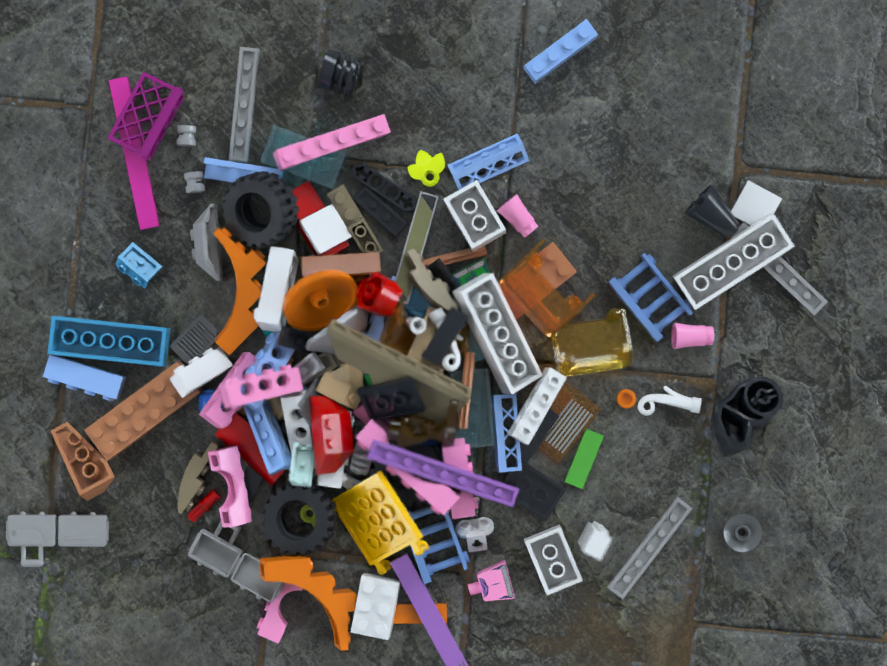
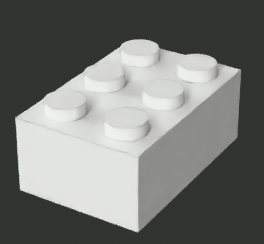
[443,180,506,252]
[524,525,583,595]
[351,573,401,640]

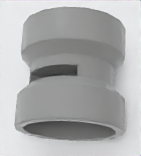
[176,125,196,147]
[184,171,205,193]

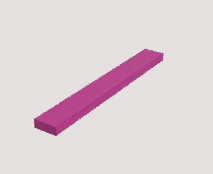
[109,77,160,230]

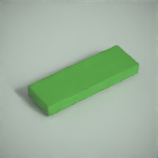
[564,429,604,489]

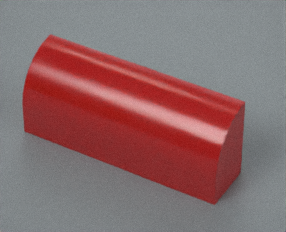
[292,181,350,256]
[215,412,286,486]

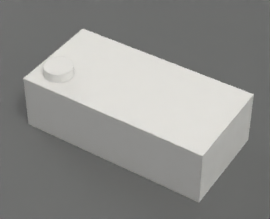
[254,246,299,332]

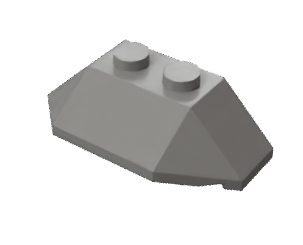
[190,204,223,281]
[306,305,368,354]

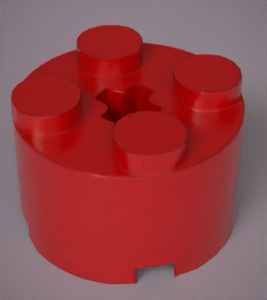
[356,272,402,317]

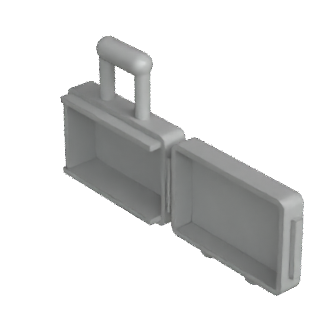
[6,512,109,567]
[188,521,285,602]

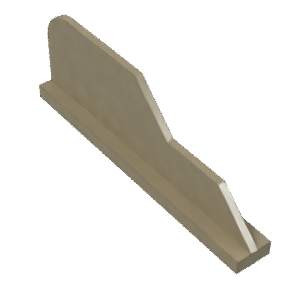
[326,319,471,424]

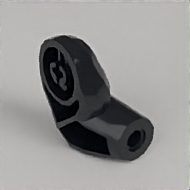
[710,377,783,457]

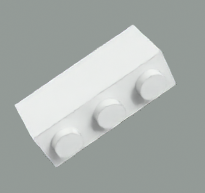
[170,347,233,398]

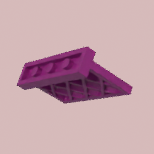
[107,71,186,161]

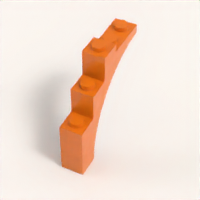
[213,227,266,356]
[259,555,357,651]

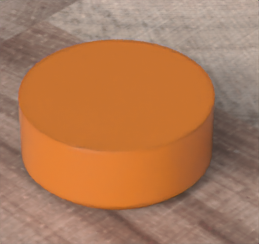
[616,389,636,408]

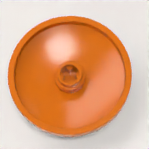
[282,270,358,331]

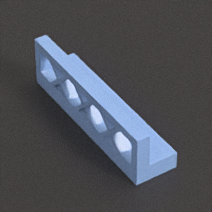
[448,134,529,190]
[204,157,283,183]
[490,394,522,472]
[243,399,292,475]

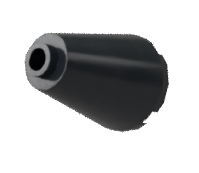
[685,185,739,237]

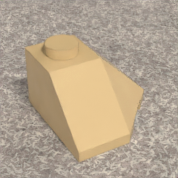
[315,363,364,410]

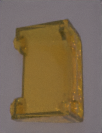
[549,308,633,376]

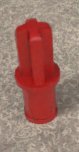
[187,489,221,522]

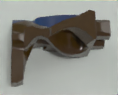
[388,400,458,448]

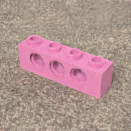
[199,352,266,428]
[219,364,303,407]

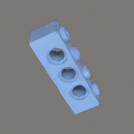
[240,332,295,409]

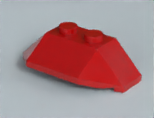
[309,396,354,475]

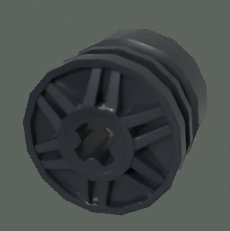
[318,49,361,97]

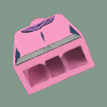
[468,560,515,601]

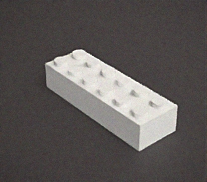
[673,213,795,310]
[452,273,543,395]

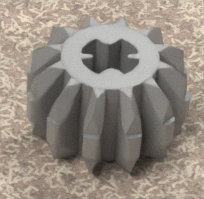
[350,444,371,475]

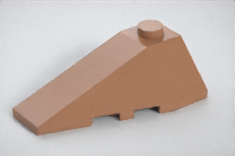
[51,422,115,501]

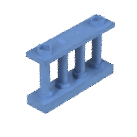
[607,253,693,342]
[405,506,470,584]

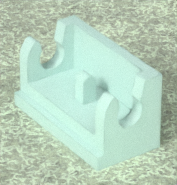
[289,442,314,487]

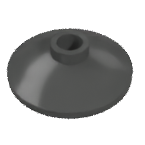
[723,514,762,552]

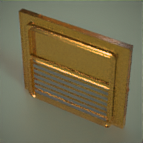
[539,381,601,463]

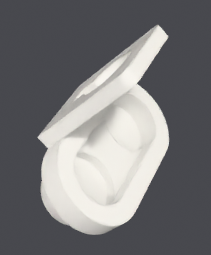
[455,517,494,552]

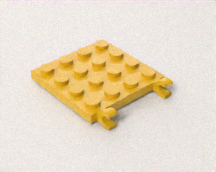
[331,471,429,575]

